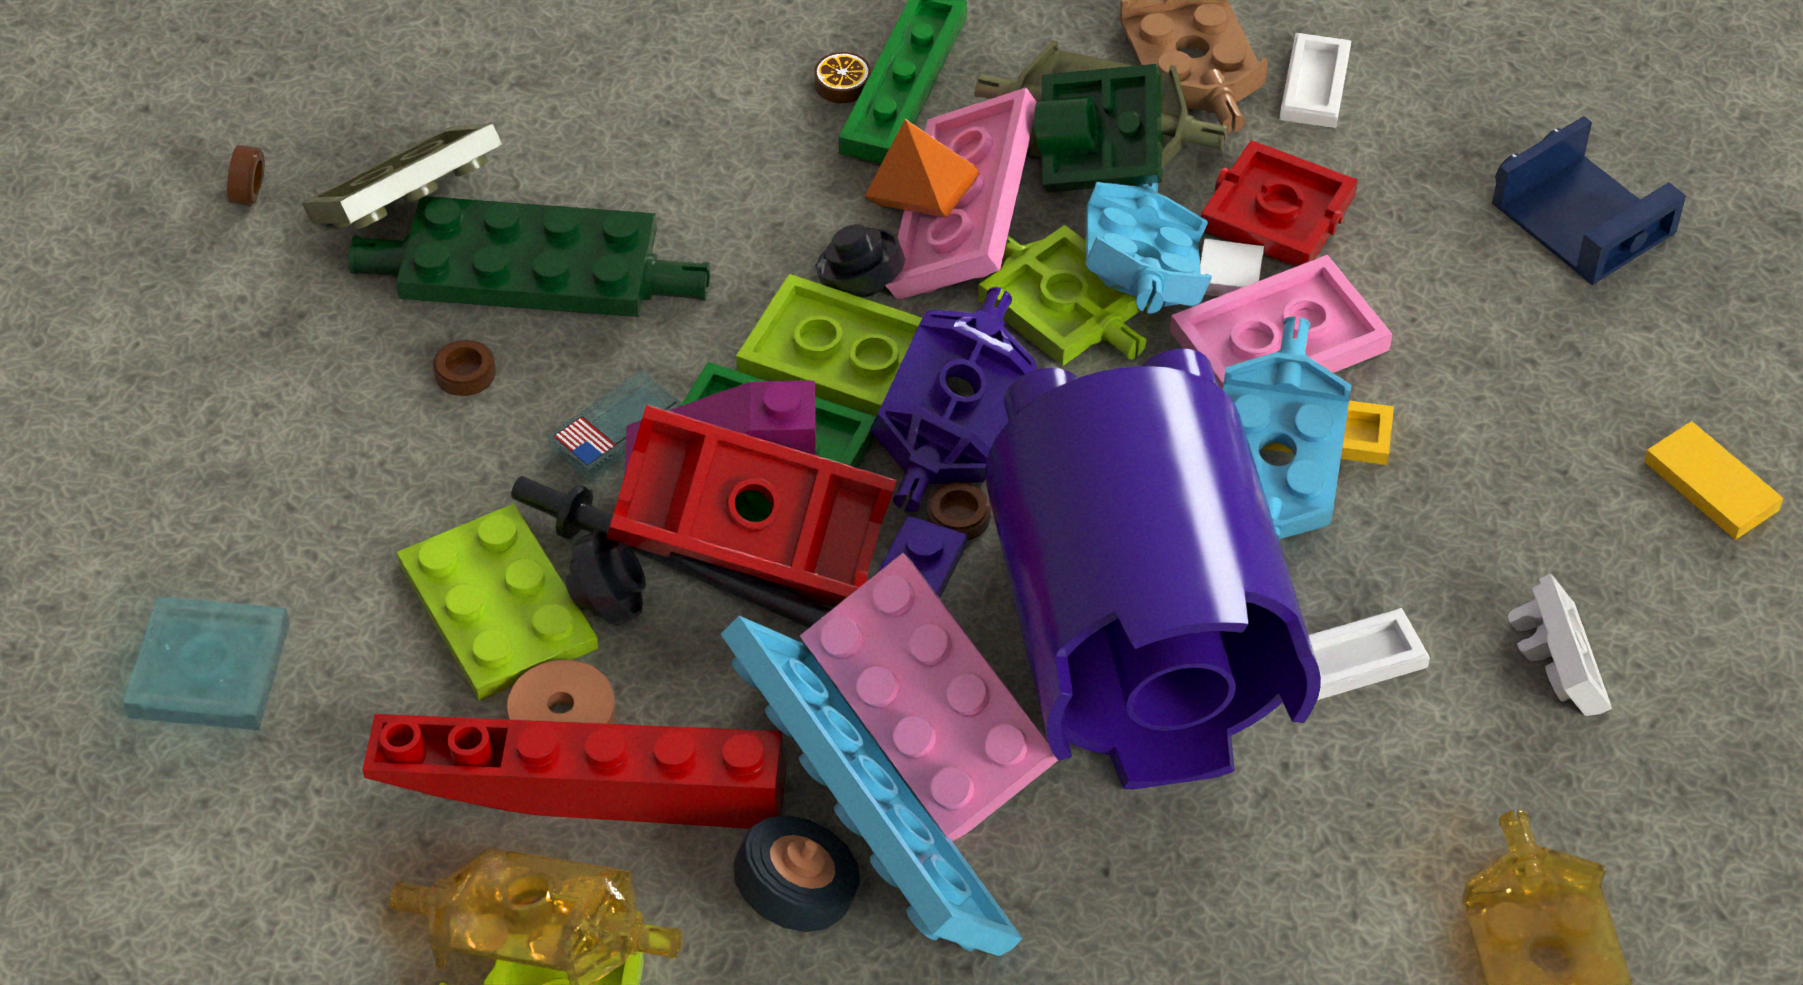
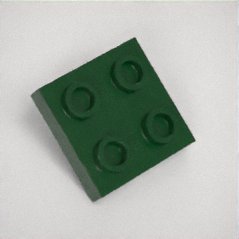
[1034,64,1162,193]

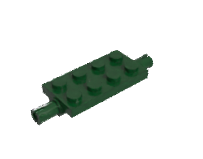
[348,196,710,317]

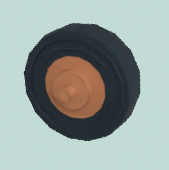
[733,815,860,932]

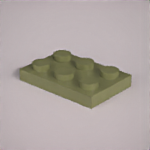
[302,123,502,229]

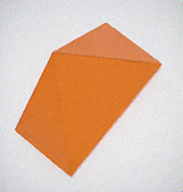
[865,119,980,218]

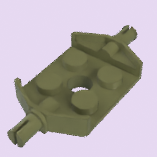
[975,40,1227,169]

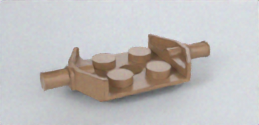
[1119,0,1268,134]

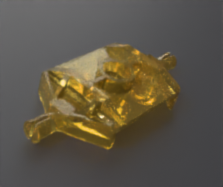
[1462,810,1632,985]
[390,848,683,985]

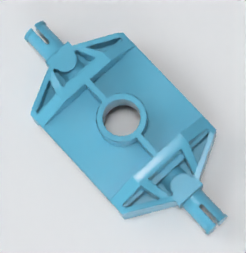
[1086,182,1212,313]
[1223,316,1352,542]

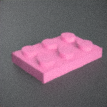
[1170,255,1392,390]

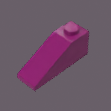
[624,381,817,475]

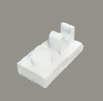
[1508,574,1612,716]

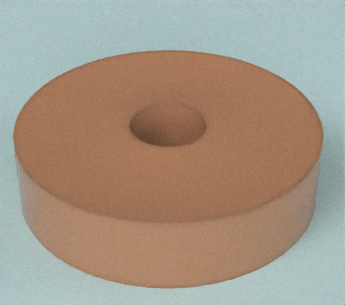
[507,659,616,724]

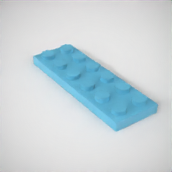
[720,616,1023,956]

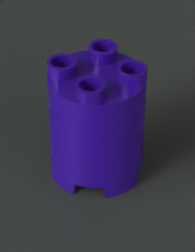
[985,349,1321,790]

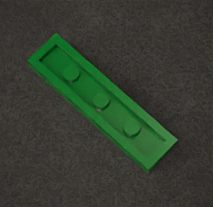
[839,0,967,164]

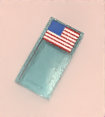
[547,370,682,482]

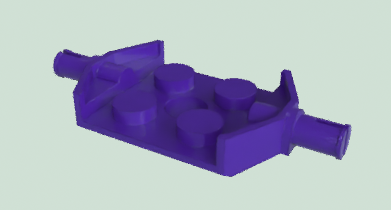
[869,287,1037,512]

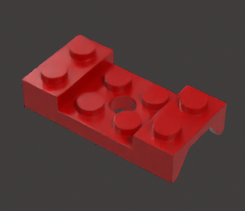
[606,405,897,607]

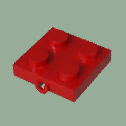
[1201,140,1358,267]

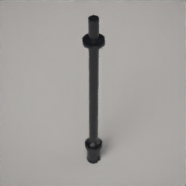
[511,476,832,628]

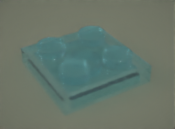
[123,597,290,731]

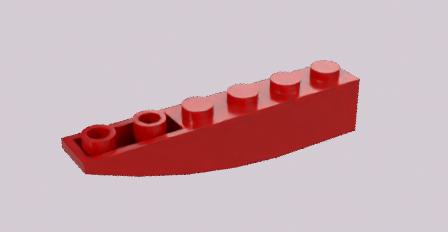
[362,714,786,829]

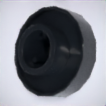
[815,224,906,298]
[566,529,646,626]

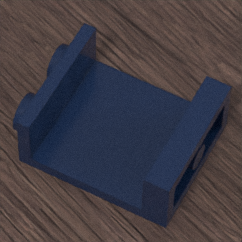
[1492,116,1686,285]

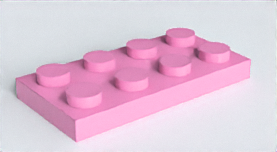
[885,88,1037,300]
[800,553,1058,841]

